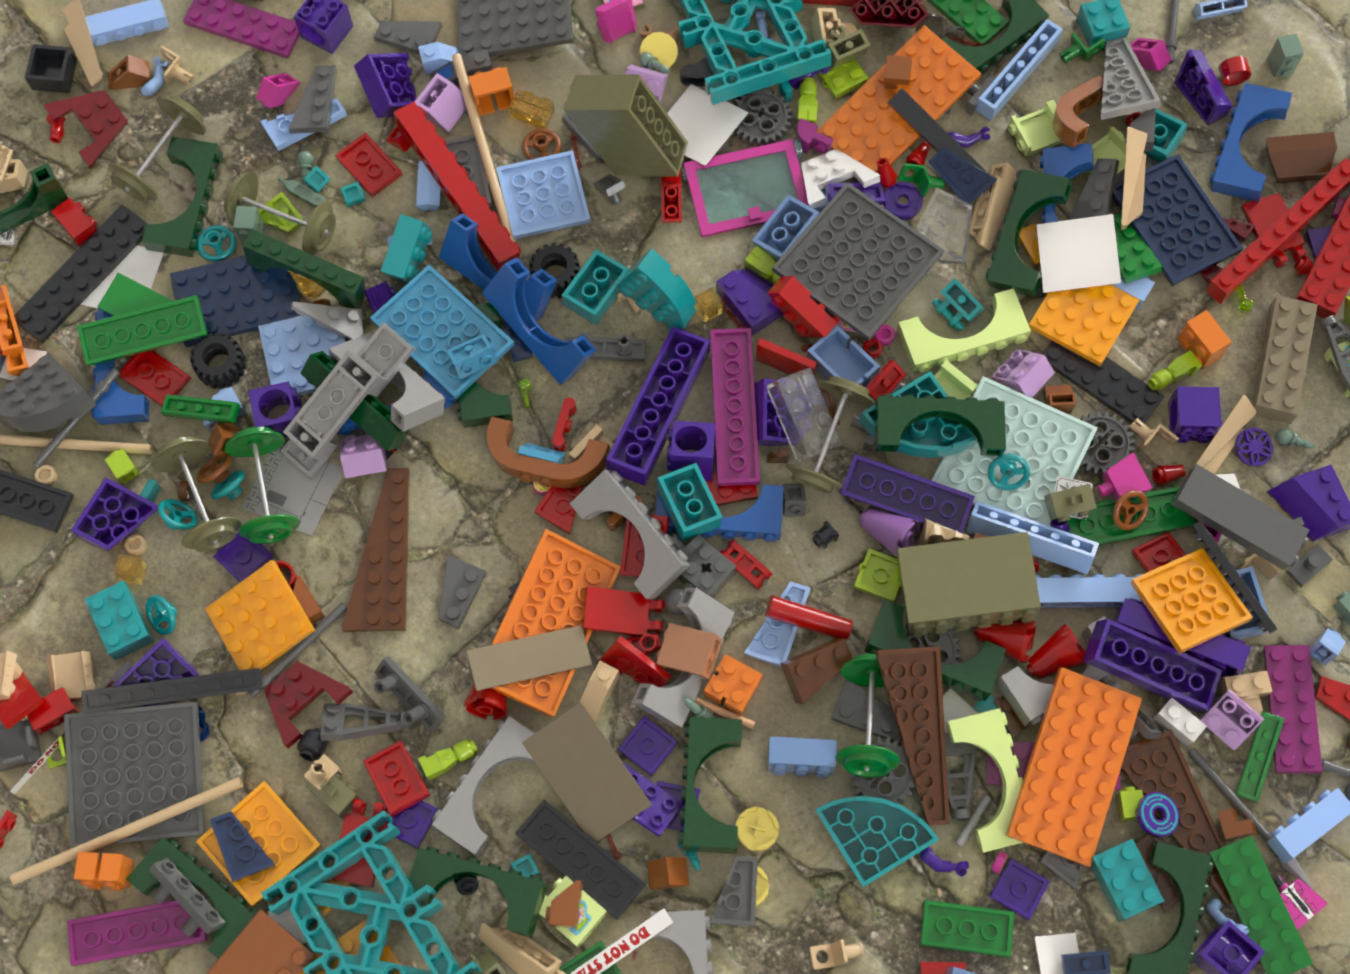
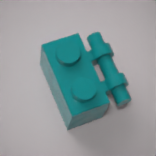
[932,278,985,332]

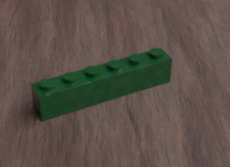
[300,351,410,451]

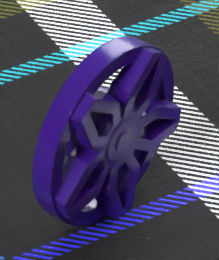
[1235,428,1273,467]

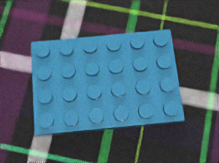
[370,265,515,400]

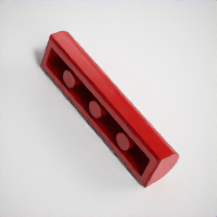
[765,595,853,640]

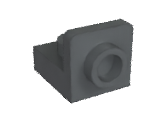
[783,483,806,516]

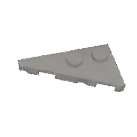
[290,302,363,340]

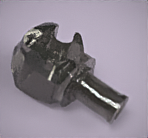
[915,13,966,40]

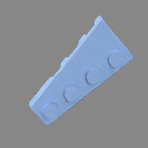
[260,98,347,151]
[744,581,810,668]

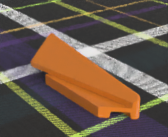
[0,285,29,376]

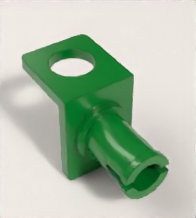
[1059,33,1105,64]
[897,163,945,197]

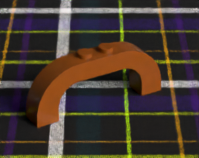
[1052,75,1104,149]
[487,417,611,488]

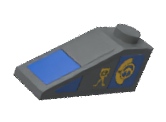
[433,49,492,86]

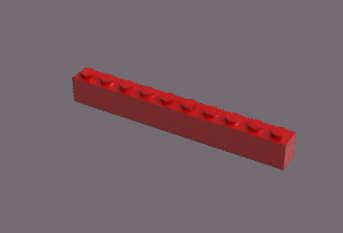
[394,102,521,271]
[1205,158,1350,305]

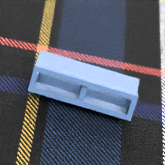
[1193,0,1248,20]
[416,161,440,211]

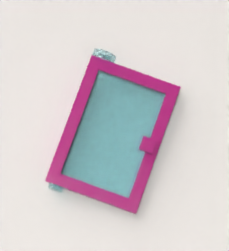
[681,139,809,237]

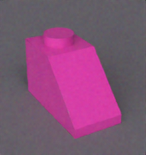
[1130,38,1172,71]
[256,72,301,108]

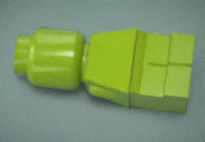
[797,77,818,126]
[745,245,781,284]
[1148,350,1202,390]
[418,739,478,781]

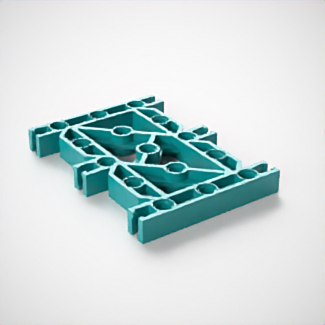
[678,0,831,105]
[261,810,482,974]

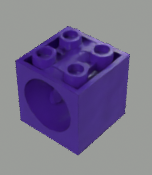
[294,0,354,54]
[248,381,302,438]
[1168,386,1222,443]
[667,421,716,481]
[1193,920,1265,974]

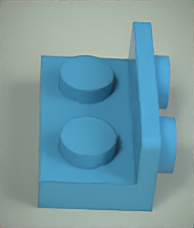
[446,334,497,379]
[518,443,565,464]

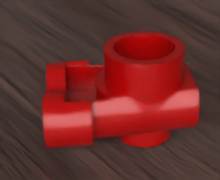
[626,633,662,656]

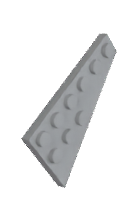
[1101,37,1160,120]

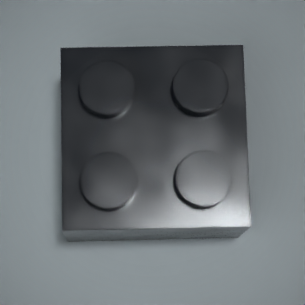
[25,44,77,93]

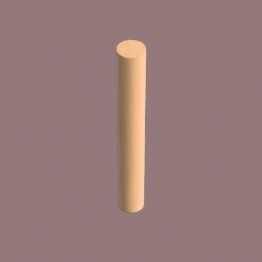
[695,697,756,730]

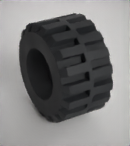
[529,243,580,299]
[190,333,246,389]

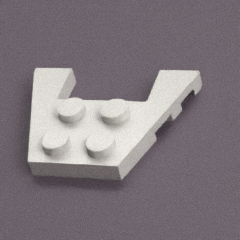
[801,150,880,209]

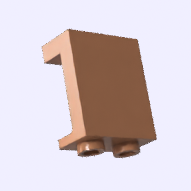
[656,623,723,680]

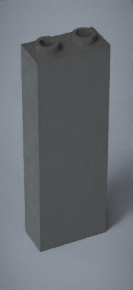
[1171,464,1309,570]

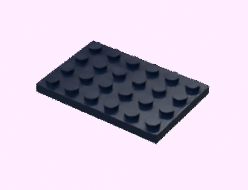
[1112,154,1243,286]
[170,255,301,348]

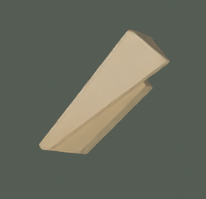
[62,0,103,87]
[1121,127,1147,230]
[969,162,1018,251]
[1195,395,1257,474]
[478,923,566,974]

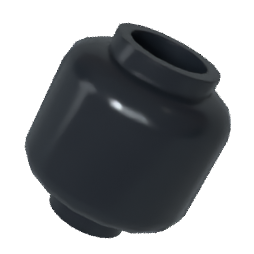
[297,728,330,762]

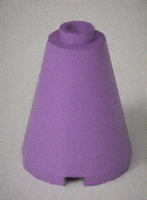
[860,508,921,558]

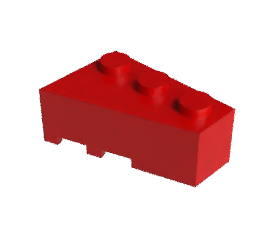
[767,276,840,338]

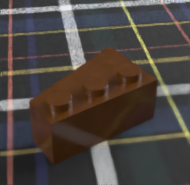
[780,638,853,704]

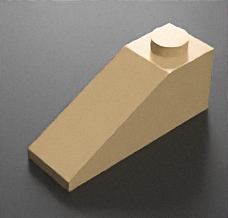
[580,661,620,722]

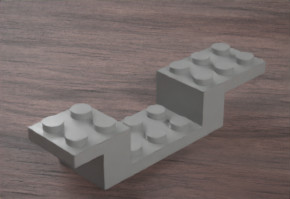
[281,322,415,478]

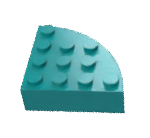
[616,248,697,331]
[858,371,977,458]
[815,796,940,887]

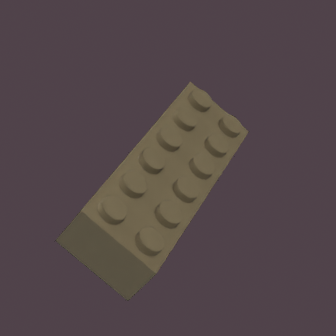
[1252,295,1318,424]

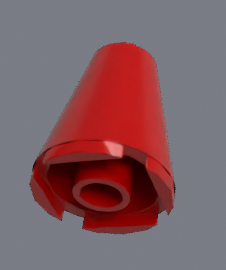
[974,620,1036,663]
[1026,624,1086,678]
[464,684,507,720]

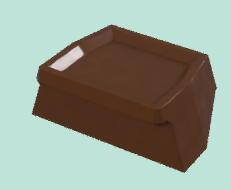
[1266,132,1337,183]

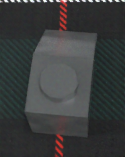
[1125,108,1155,151]

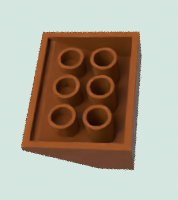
[206,909,315,974]

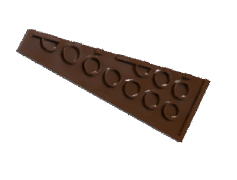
[342,468,410,632]
[875,646,950,826]
[1121,730,1232,905]

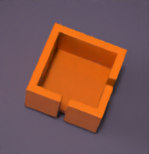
[468,67,516,116]
[1177,310,1232,370]
[704,654,763,716]
[74,852,135,891]

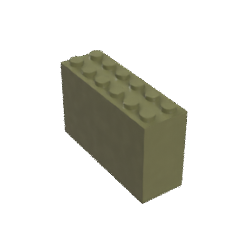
[564,74,688,177]
[898,532,1041,636]

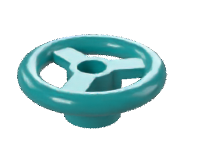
[197,225,236,261]
[988,454,1030,490]
[210,470,245,500]
[158,499,198,530]
[146,595,177,635]

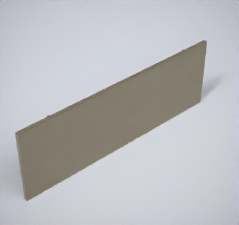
[466,625,592,691]

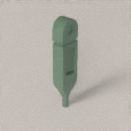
[278,178,325,208]

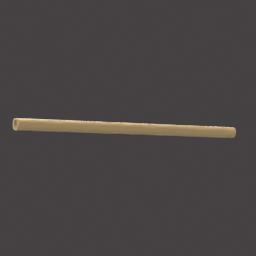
[452,53,516,242]
[0,434,153,455]
[10,777,243,885]

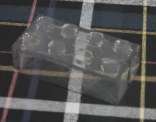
[766,367,842,463]

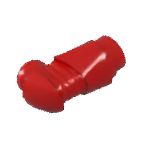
[46,114,66,143]

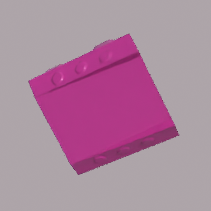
[595,0,637,44]

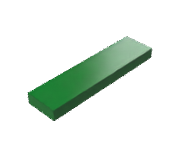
[160,394,241,424]
[1235,711,1285,802]

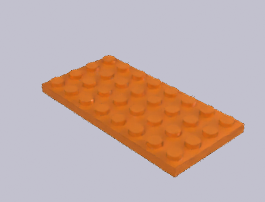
[817,25,981,173]
[491,529,621,718]
[1005,667,1142,867]

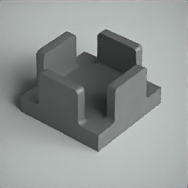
[0,719,41,772]

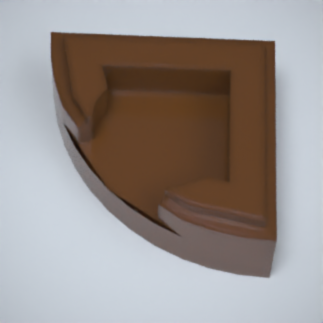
[767,449,789,463]

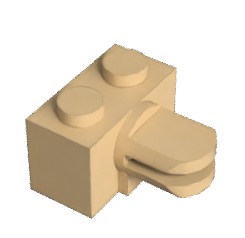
[810,8,857,46]
[1218,671,1273,715]

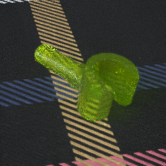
[1238,285,1254,311]
[519,378,532,408]

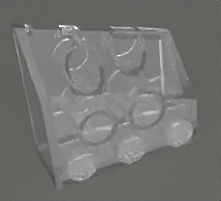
[915,187,972,265]

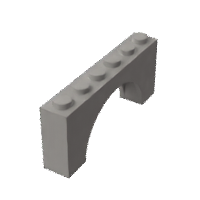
[329,333,445,432]
[570,470,690,599]
[631,588,735,728]
[996,616,1114,727]
[432,716,537,858]
[651,910,712,974]

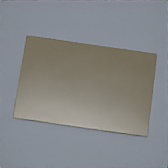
[522,702,652,842]

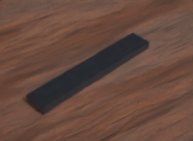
[887,88,986,172]

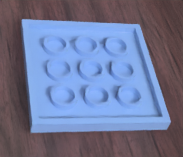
[496,150,591,239]
[258,315,346,395]

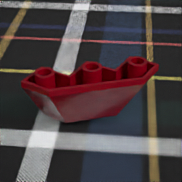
[849,0,929,28]

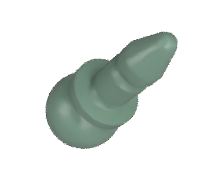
[639,52,670,73]
[297,151,313,187]
[1275,428,1315,449]
[684,698,714,718]

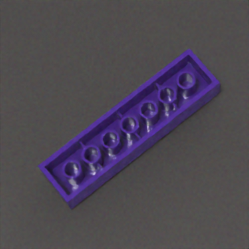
[606,326,710,486]

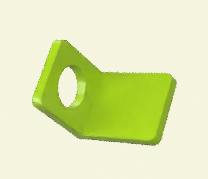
[45,736,67,769]

